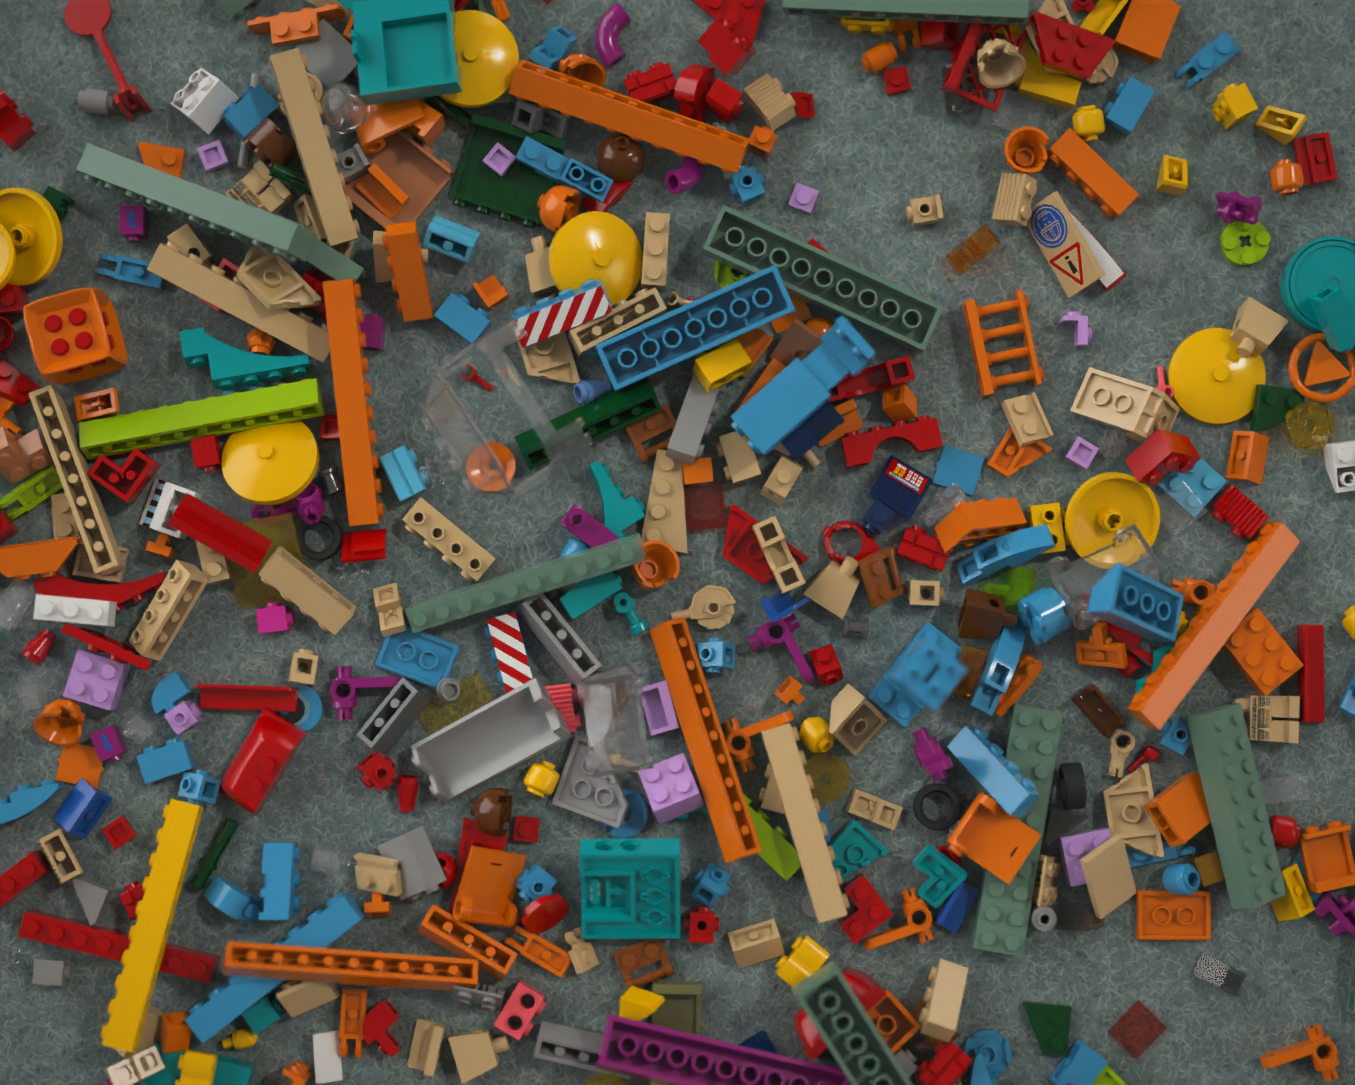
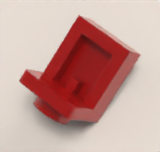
[809,643,843,686]

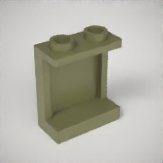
[652,980,702,1036]

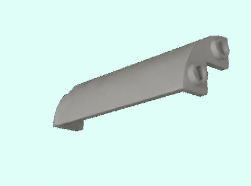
[410,678,571,803]

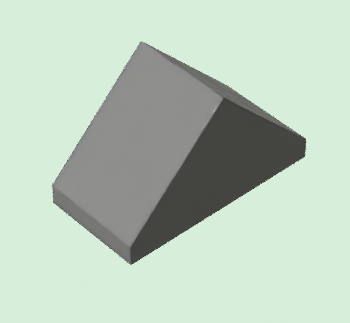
[72,876,114,926]

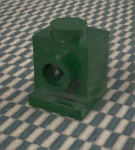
[43,185,75,221]

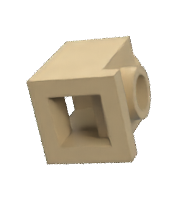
[906,194,944,227]
[907,580,944,606]
[287,649,318,687]

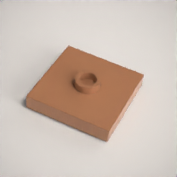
[770,319,822,367]

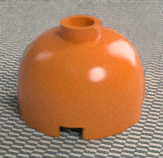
[537,185,581,233]

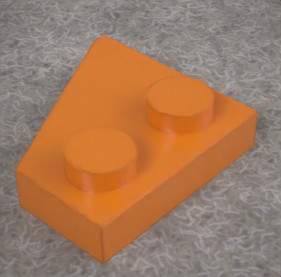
[138,142,186,178]
[986,426,1052,478]

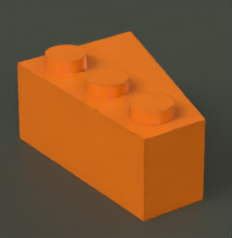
[404,98,447,147]
[934,497,1027,553]

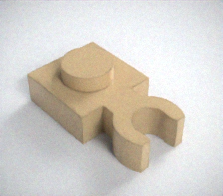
[564,927,599,974]

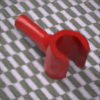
[461,365,494,392]
[1128,745,1160,772]

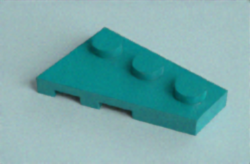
[828,819,890,880]

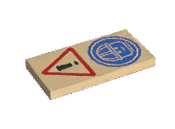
[1027,191,1105,298]

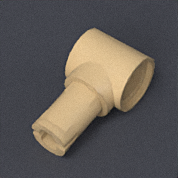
[1107,727,1135,777]

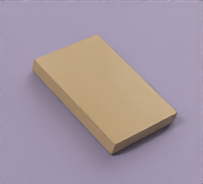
[1080,833,1137,919]

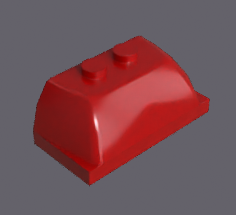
[218,707,307,816]
[793,967,886,1061]

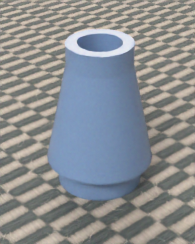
[574,380,611,404]

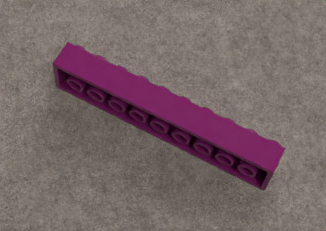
[596,1015,850,1085]

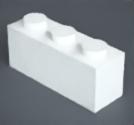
[33,594,117,627]

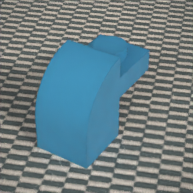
[529,25,578,71]
[152,672,194,714]
[203,874,264,924]

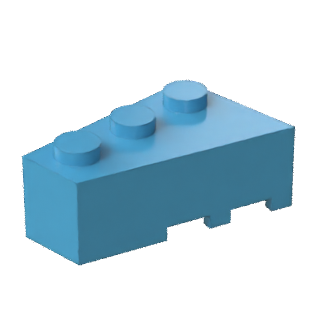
[259,841,301,920]

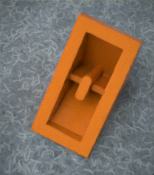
[74,387,120,421]

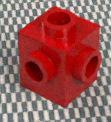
[355,751,397,791]
[684,906,719,943]

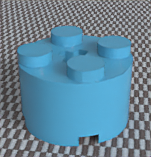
[1017,587,1071,645]

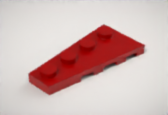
[449,817,509,926]

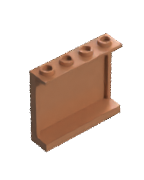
[342,128,454,231]

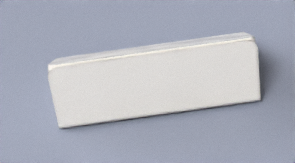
[313,1030,343,1084]

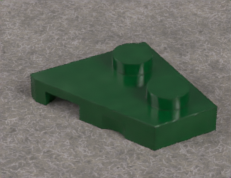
[1250,384,1304,431]
[1023,1001,1072,1056]

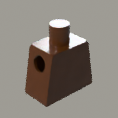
[958,588,1017,639]

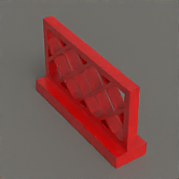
[940,20,1030,112]

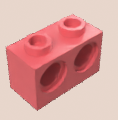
[494,979,547,1040]

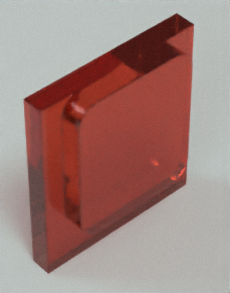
[684,484,727,531]
[1108,1000,1167,1059]

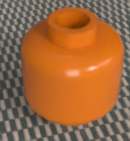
[1269,159,1304,197]

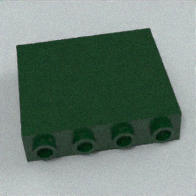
[448,113,567,229]

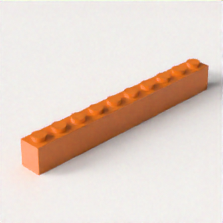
[509,59,750,173]
[323,278,384,526]
[1127,522,1300,730]
[650,617,762,863]
[223,941,478,991]

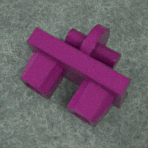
[1216,191,1262,225]
[1314,891,1355,937]

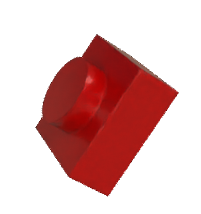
[882,65,911,96]
[790,91,815,120]
[319,415,340,441]
[102,815,138,850]
[513,815,540,843]

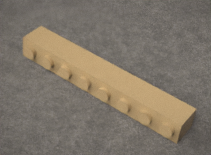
[269,48,361,247]
[147,241,330,363]
[28,385,126,577]
[760,723,850,923]

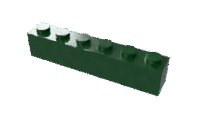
[514,378,662,470]

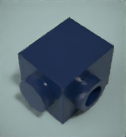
[860,499,896,535]

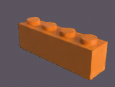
[1047,128,1139,220]
[382,221,433,322]
[417,904,518,981]

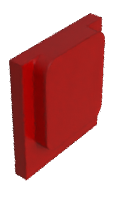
[342,529,387,563]

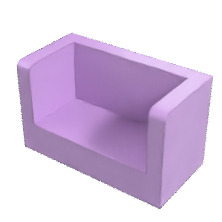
[638,681,679,736]

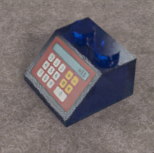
[867,455,933,521]

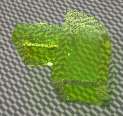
[982,567,1036,606]

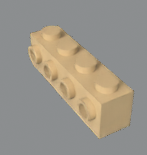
[567,287,667,357]
[402,497,497,582]
[258,546,356,635]
[129,559,209,661]

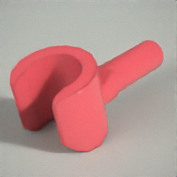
[1155,366,1173,398]

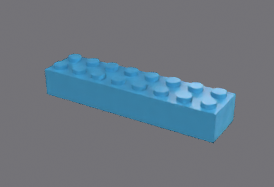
[595,265,796,391]
[185,892,366,1044]

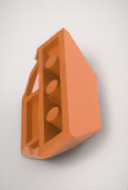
[0,535,82,580]

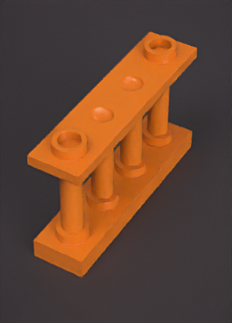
[962,289,1044,398]

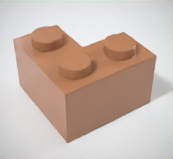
[0,426,54,485]

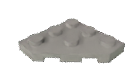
[552,734,629,829]

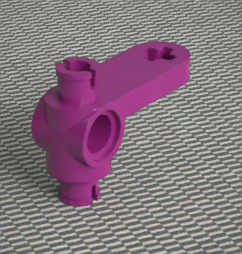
[251,482,326,525]
[560,504,619,547]
[746,613,815,684]
[331,666,405,720]
[912,727,953,782]

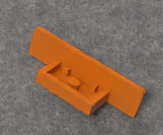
[247,3,346,47]

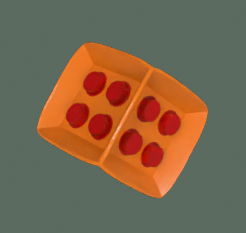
[23,287,127,385]

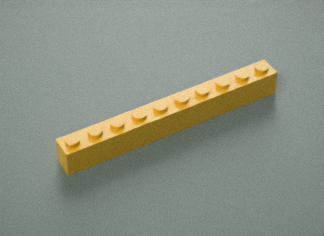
[101,799,204,1052]

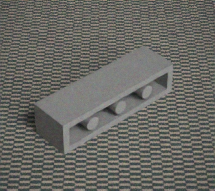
[665,373,726,465]
[516,593,602,687]
[533,1021,630,1079]

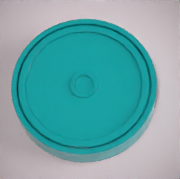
[1280,236,1355,333]

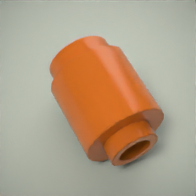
[861,41,898,74]

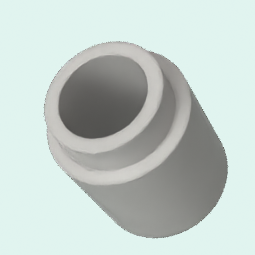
[78,89,116,115]
[1029,905,1057,931]

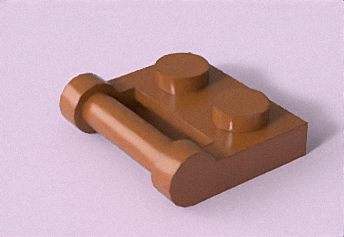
[625,404,676,464]
[858,546,907,607]
[613,939,675,989]

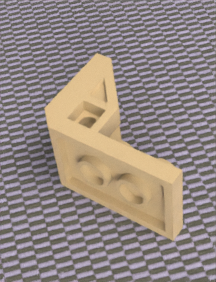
[1070,367,1180,444]

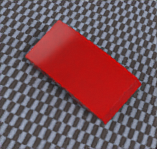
[581,175,634,212]

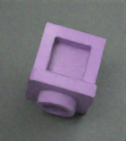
[1060,312,1092,348]
[164,701,203,734]

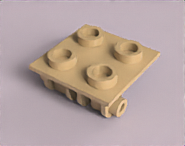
[1032,854,1061,907]

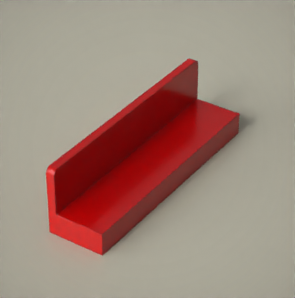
[168,493,272,573]
[1297,624,1325,723]
[195,684,299,711]

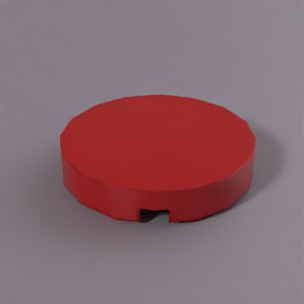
[521,893,569,933]

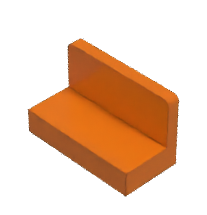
[356,163,410,220]
[808,399,863,447]
[1225,431,1269,485]

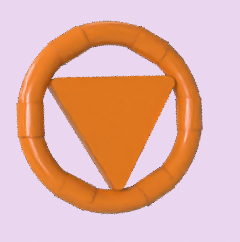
[1288,333,1355,403]

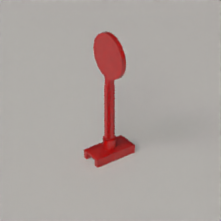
[64,0,153,122]

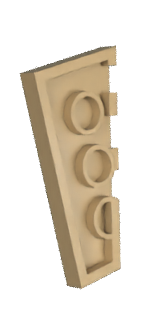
[641,449,688,553]

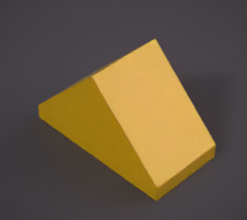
[1255,105,1307,146]
[1156,155,1188,196]
[619,986,665,1021]

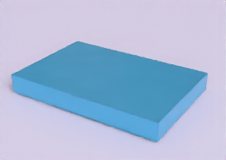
[375,625,461,689]

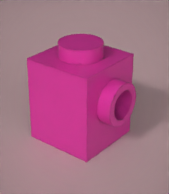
[256,602,295,634]

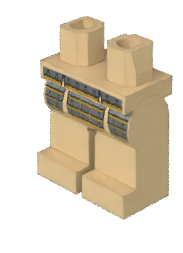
[225,160,294,215]
[1232,695,1300,743]

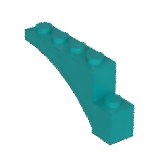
[179,327,312,390]

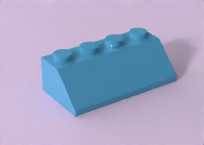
[1088,564,1184,642]

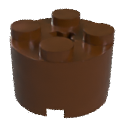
[242,117,299,168]

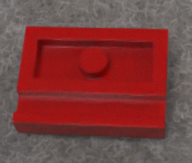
[1292,132,1338,186]

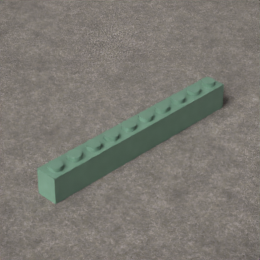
[783,0,1030,25]
[405,533,647,633]

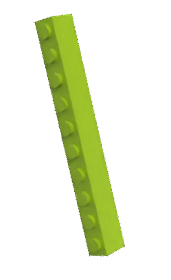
[79,378,325,460]

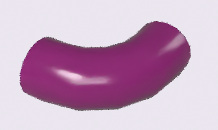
[595,2,631,69]
[666,156,706,194]

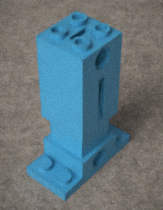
[731,315,876,456]
[867,621,968,728]

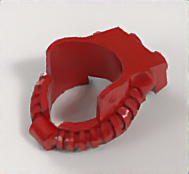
[822,520,880,570]

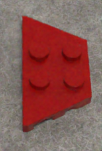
[692,0,765,43]
[1029,11,1115,80]
[722,503,808,585]
[61,622,151,671]

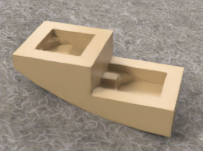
[373,583,407,637]
[845,788,903,830]
[105,1045,165,1085]

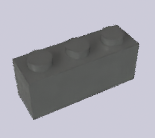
[356,677,432,756]

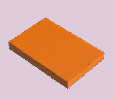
[1136,890,1211,940]

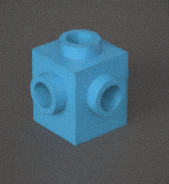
[729,165,765,207]
[696,638,735,674]
[1159,716,1193,755]
[178,769,221,806]
[691,862,731,908]
[515,863,557,904]

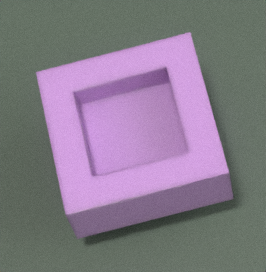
[197,140,230,172]
[482,142,516,177]
[788,183,819,215]
[1065,436,1099,470]

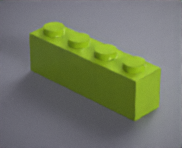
[743,793,801,881]

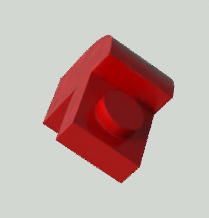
[674,64,715,122]
[362,997,402,1057]

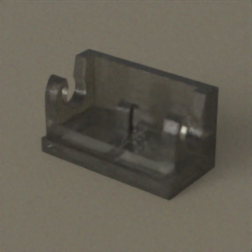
[941,63,976,116]

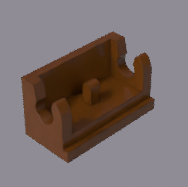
[1071,684,1126,736]

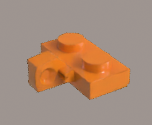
[1075,622,1128,669]

